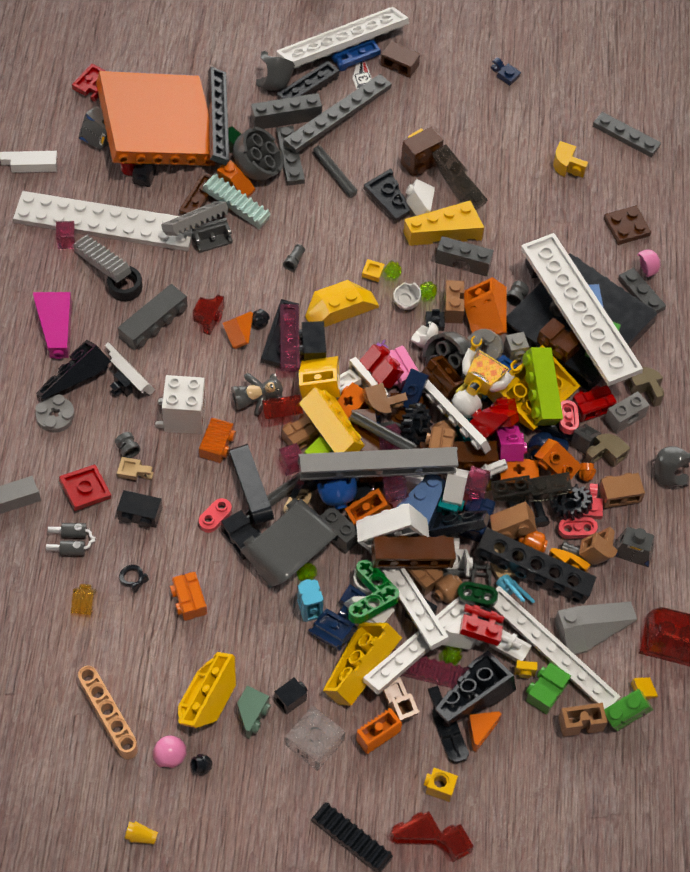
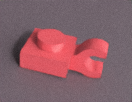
[582,484,603,519]

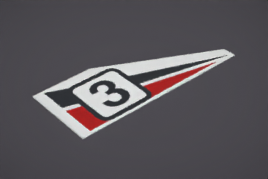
[353,61,372,89]

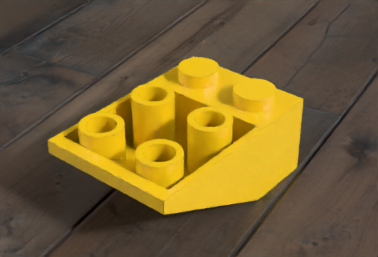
[299,356,341,400]

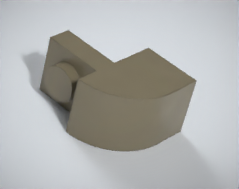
[625,367,664,407]
[584,434,630,467]

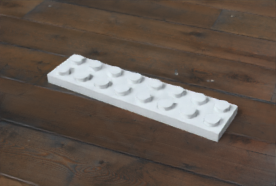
[276,7,409,68]

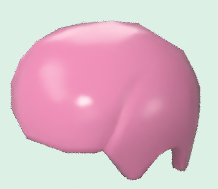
[637,250,660,277]
[152,736,187,769]

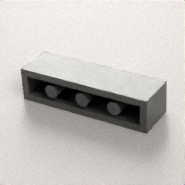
[251,93,322,129]
[117,284,188,351]

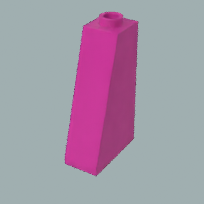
[33,292,72,359]

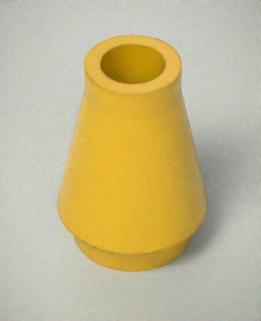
[124,821,158,845]

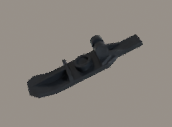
[428,686,469,764]

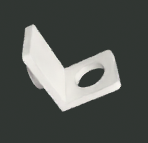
[445,549,473,577]

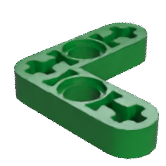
[348,560,399,624]

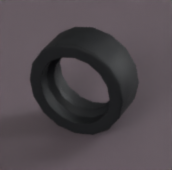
[107,266,143,301]

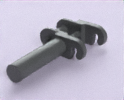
[442,562,491,586]

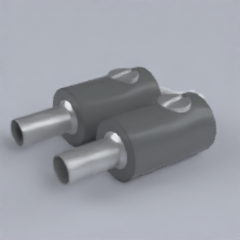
[46,523,95,556]

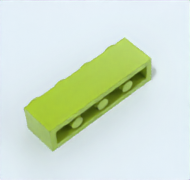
[522,347,563,425]

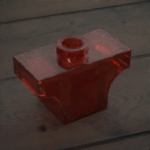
[193,294,225,335]
[262,395,303,420]

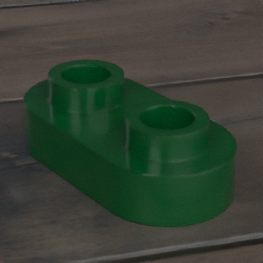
[458,581,498,608]

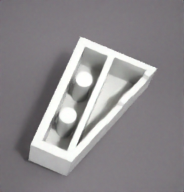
[356,503,429,550]

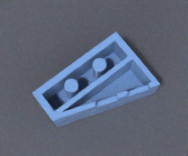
[397,474,446,529]

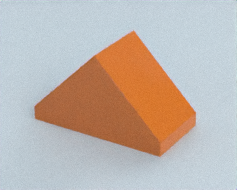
[222,311,253,349]
[467,711,502,752]

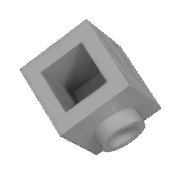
[504,332,529,361]

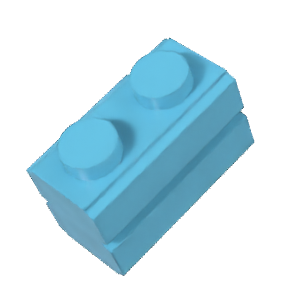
[297,579,324,622]

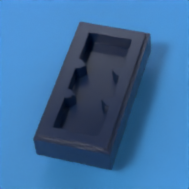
[401,368,429,408]

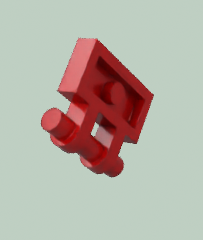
[72,63,106,102]
[459,604,504,646]

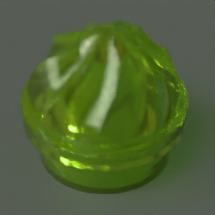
[383,260,402,279]
[419,281,437,300]
[297,563,317,581]
[442,646,462,666]

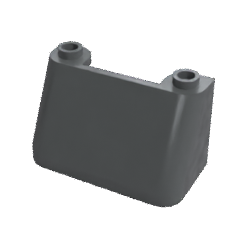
[240,498,338,587]

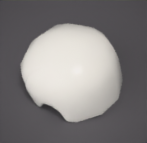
[393,282,421,310]
[411,322,439,348]
[452,389,482,418]

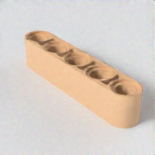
[78,666,138,759]

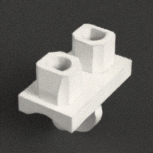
[489,629,532,661]

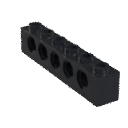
[474,527,596,604]

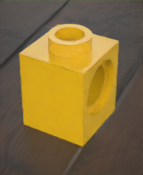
[424,768,458,802]

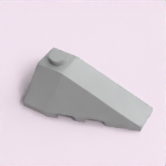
[554,601,637,655]

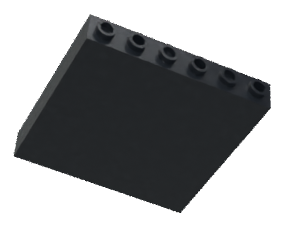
[506,253,658,391]

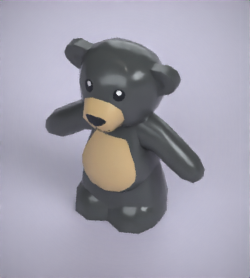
[231,373,283,415]

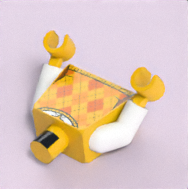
[462,336,523,396]

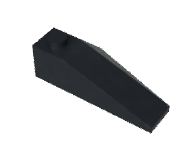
[36,340,111,399]
[435,651,516,724]

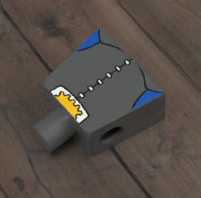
[78,106,109,149]
[615,527,654,567]

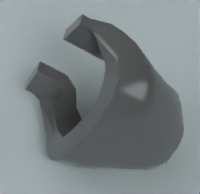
[256,51,295,92]
[654,446,690,486]

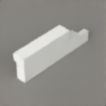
[0,151,57,173]
[105,342,155,395]

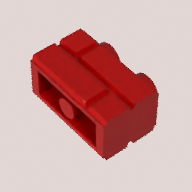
[572,385,617,422]

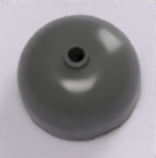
[233,127,284,181]
[423,332,471,380]

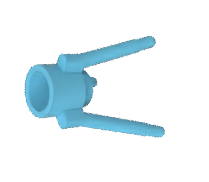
[496,574,535,603]

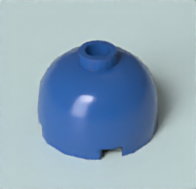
[317,478,357,509]

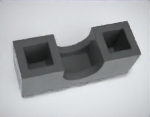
[435,236,494,277]

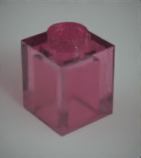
[56,221,76,249]
[279,443,302,476]
[465,466,491,499]

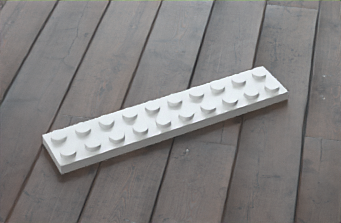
[13,191,192,251]
[521,233,643,386]

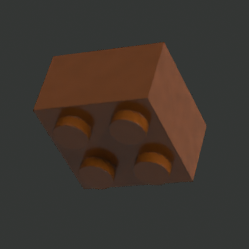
[401,126,444,177]

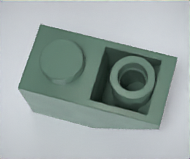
[237,685,271,739]

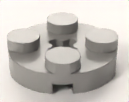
[468,329,504,360]
[36,394,75,433]

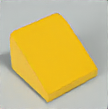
[631,677,658,700]

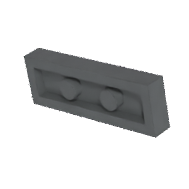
[618,267,666,313]

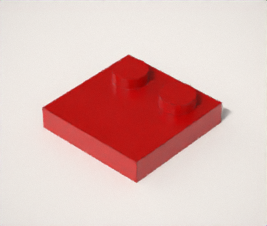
[59,464,111,511]

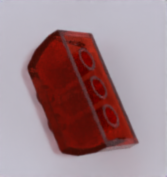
[638,607,690,667]

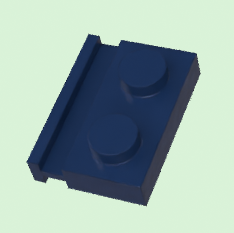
[308,608,358,651]

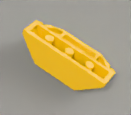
[305,280,379,327]
[178,652,236,728]

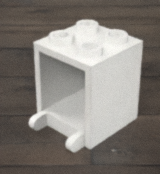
[155,375,206,434]

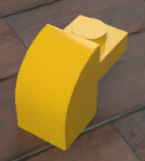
[553,141,588,178]

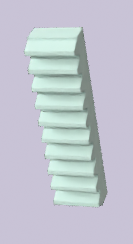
[202,173,271,229]

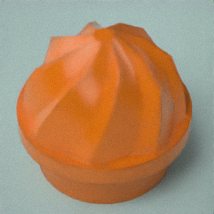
[577,463,596,482]

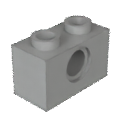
[605,391,649,434]

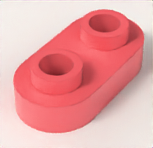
[559,400,579,435]
[199,498,232,533]
[558,517,598,539]

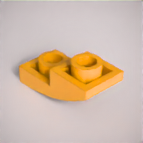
[549,548,591,573]

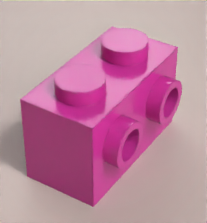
[495,426,527,462]

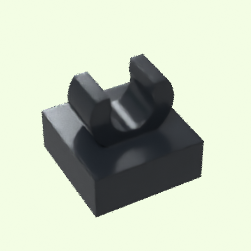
[426,309,445,331]
[110,371,133,397]

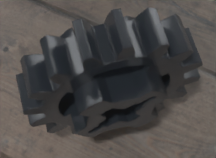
[401,403,433,445]
[550,484,593,520]

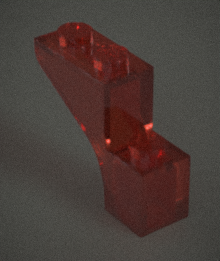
[390,811,474,863]

